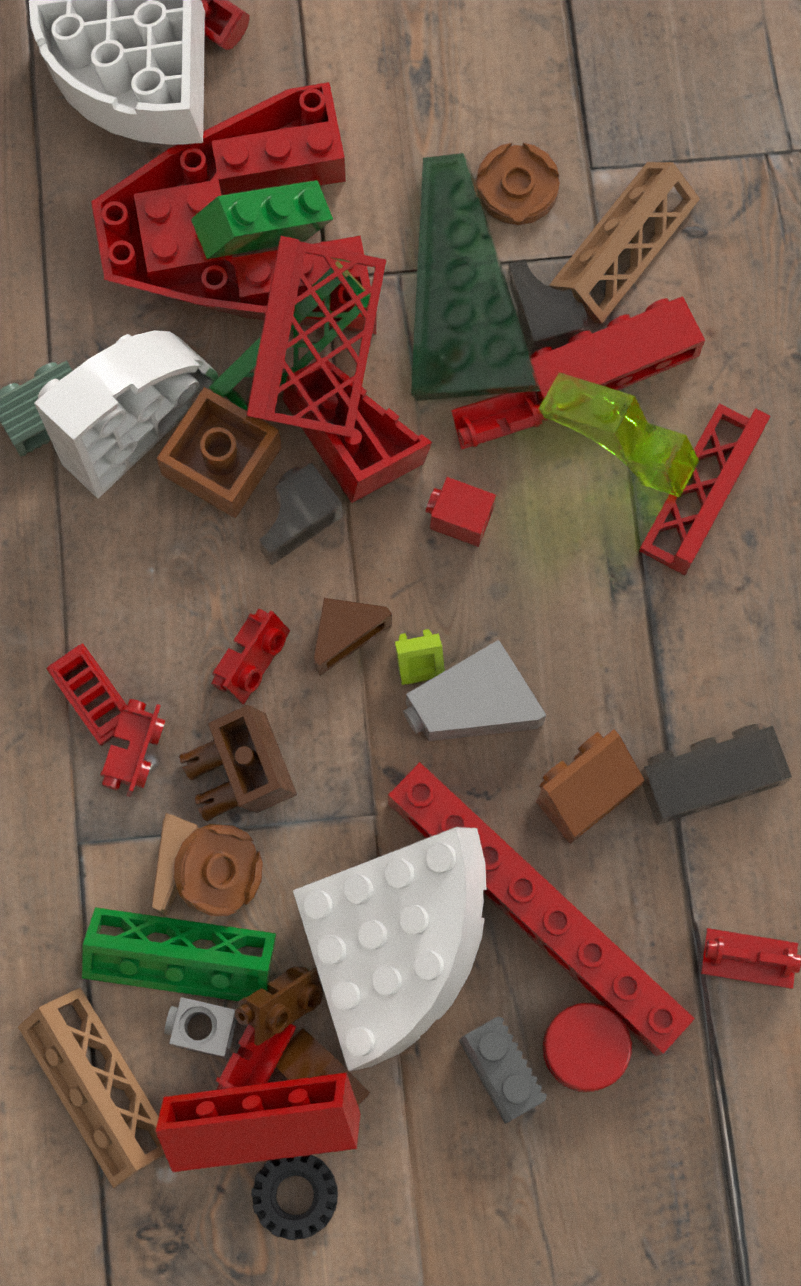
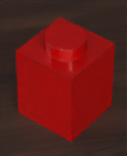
[425,477,496,547]

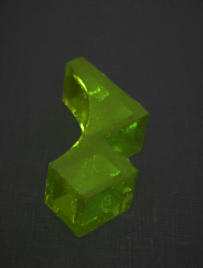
[539,372,699,497]

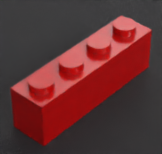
[523,296,705,421]
[156,1072,361,1172]

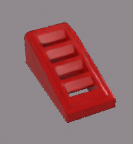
[46,643,127,746]

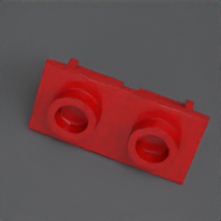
[451,384,546,450]
[211,609,290,705]
[100,699,165,797]
[701,928,801,989]
[215,1024,297,1090]

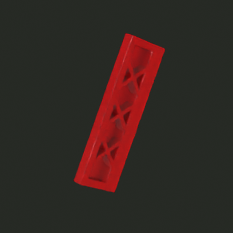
[639,403,771,575]

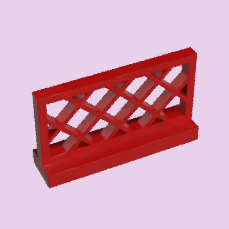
[246,236,387,437]

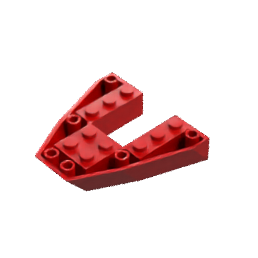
[91,82,377,335]

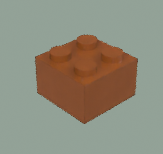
[156,387,282,519]

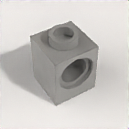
[164,997,237,1059]

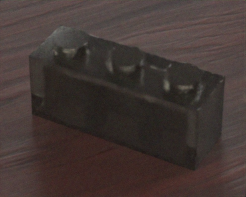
[641,724,792,826]

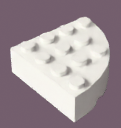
[29,0,205,145]
[34,330,219,498]
[293,827,486,1072]

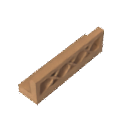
[549,162,700,323]
[18,987,165,1188]

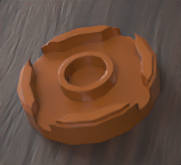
[476,143,560,225]
[174,824,263,916]

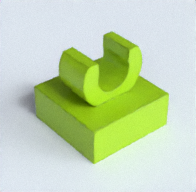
[395,629,445,685]

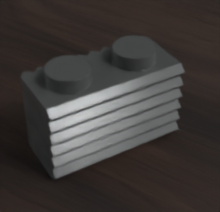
[459,1016,547,1123]

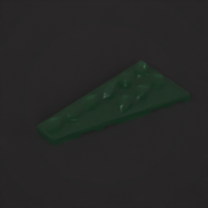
[411,153,541,401]

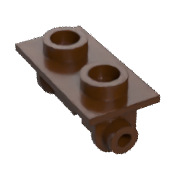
[234,966,323,1046]

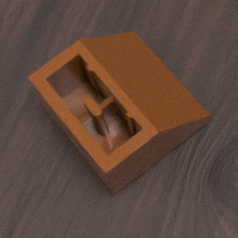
[536,729,645,844]

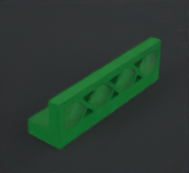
[209,261,370,411]
[82,907,276,1001]

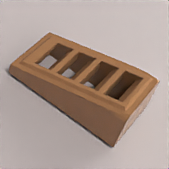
[152,813,199,916]

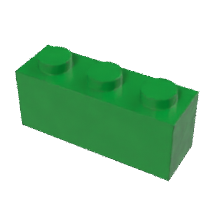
[191,180,333,259]

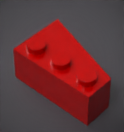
[282,360,432,503]

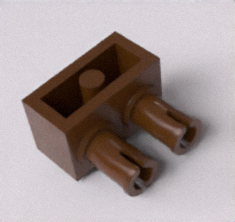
[179,705,297,822]

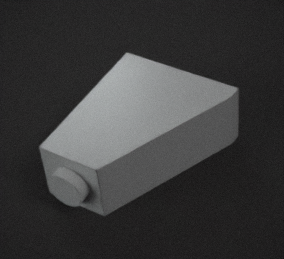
[403,640,547,741]

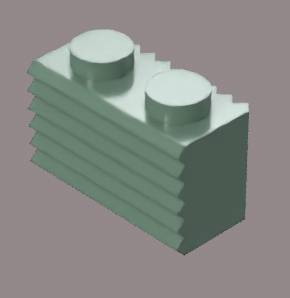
[0,361,73,457]

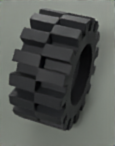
[251,1155,338,1240]

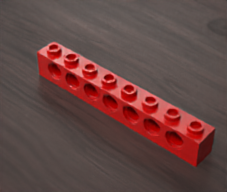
[388,762,695,1057]

